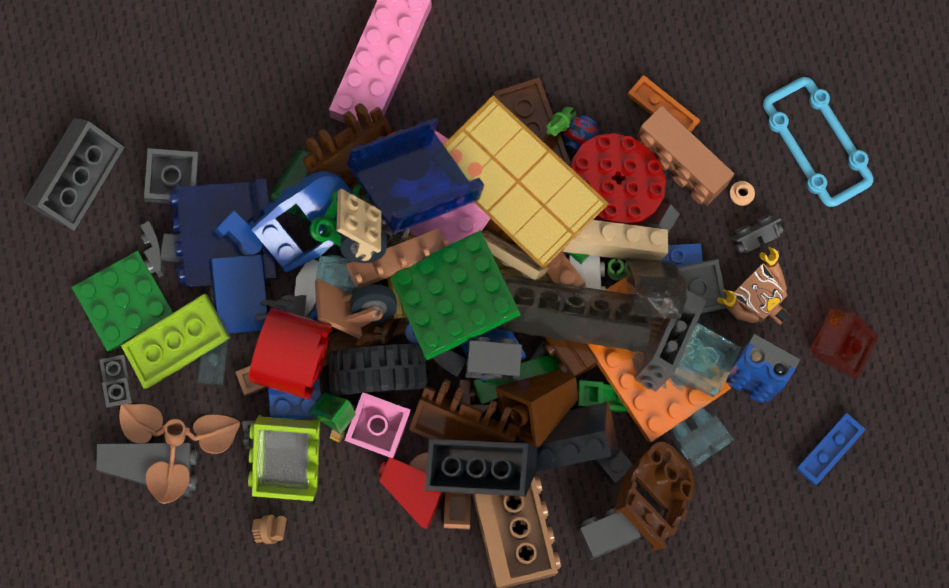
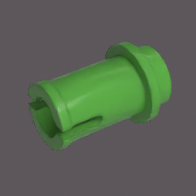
[607,259,627,281]

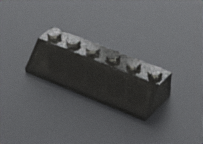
[494,274,652,353]

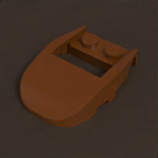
[615,442,695,551]

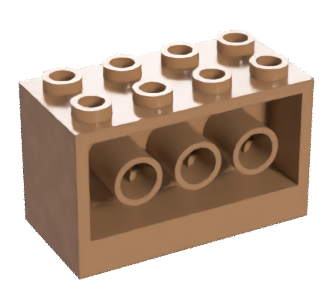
[472,476,561,588]

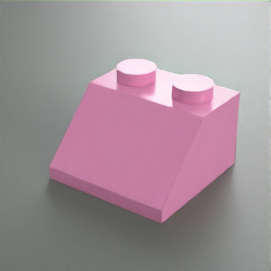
[344,393,411,458]

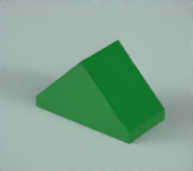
[309,392,356,435]

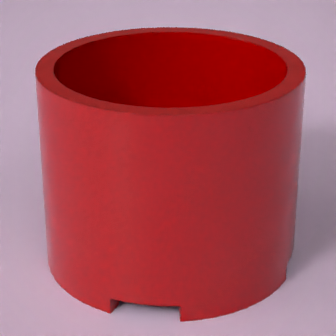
[249,307,333,400]

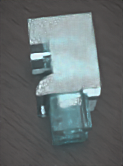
[672,408,734,469]

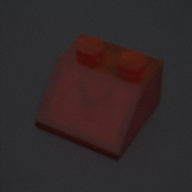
[810,308,879,380]

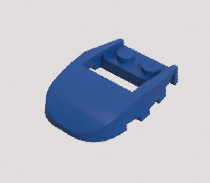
[249,171,353,272]

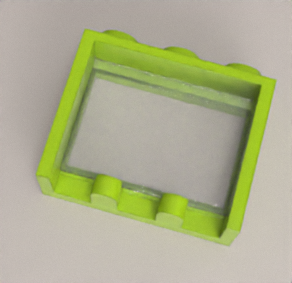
[248,415,320,501]

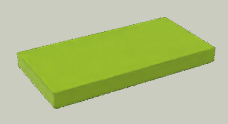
[121,294,231,389]

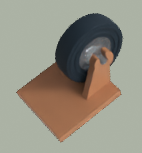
[315,278,397,338]

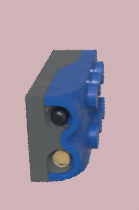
[724,334,800,403]

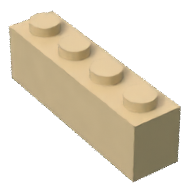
[562,220,668,264]

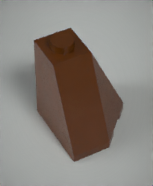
[496,370,578,447]

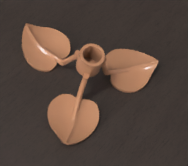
[119,404,240,504]

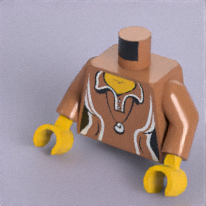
[717,247,790,325]

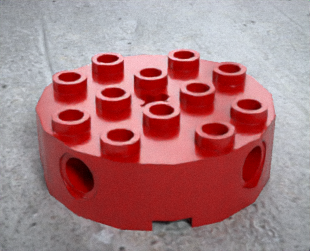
[568,133,666,226]

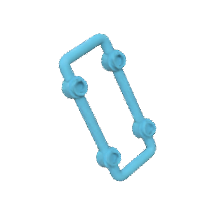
[763,77,873,207]

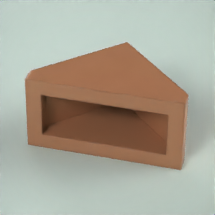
[444,492,471,530]

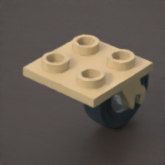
[337,189,387,263]

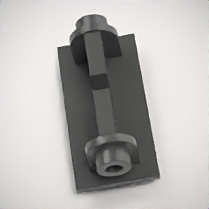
[730,214,783,254]

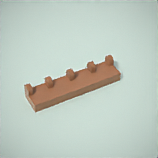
[346,228,450,289]

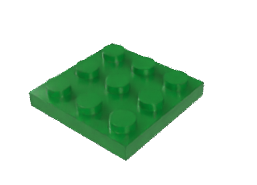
[72,251,173,352]

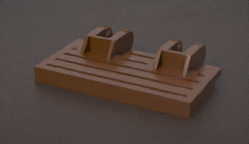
[303,103,392,186]
[409,379,520,443]

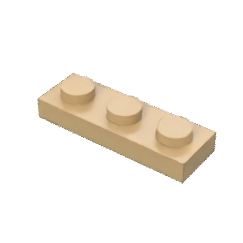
[482,230,549,280]

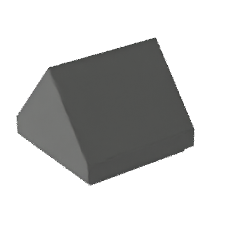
[647,202,680,233]

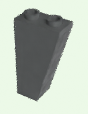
[635,288,706,392]
[96,443,197,497]

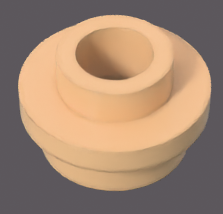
[730,181,755,206]

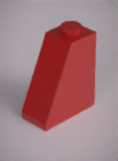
[378,457,443,529]

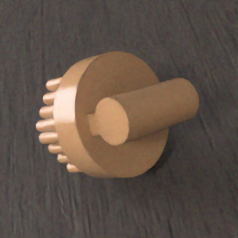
[252,515,287,544]

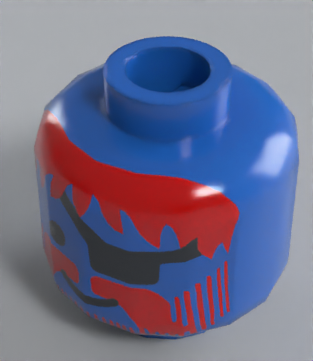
[562,115,599,153]

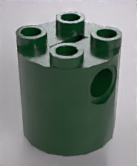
[268,149,311,222]

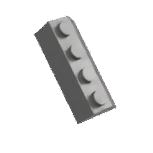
[23,118,125,231]

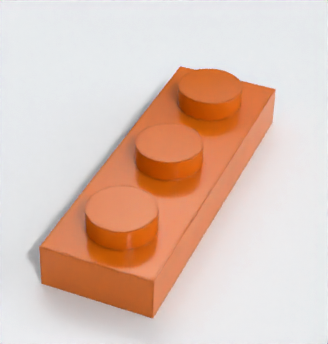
[627,75,700,132]

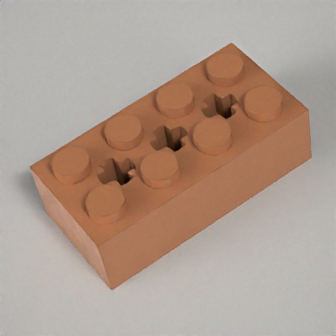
[636,106,734,206]

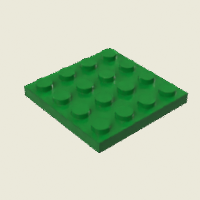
[390,230,521,360]

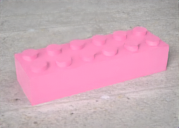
[329,0,431,124]

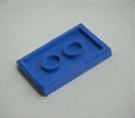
[211,255,267,333]

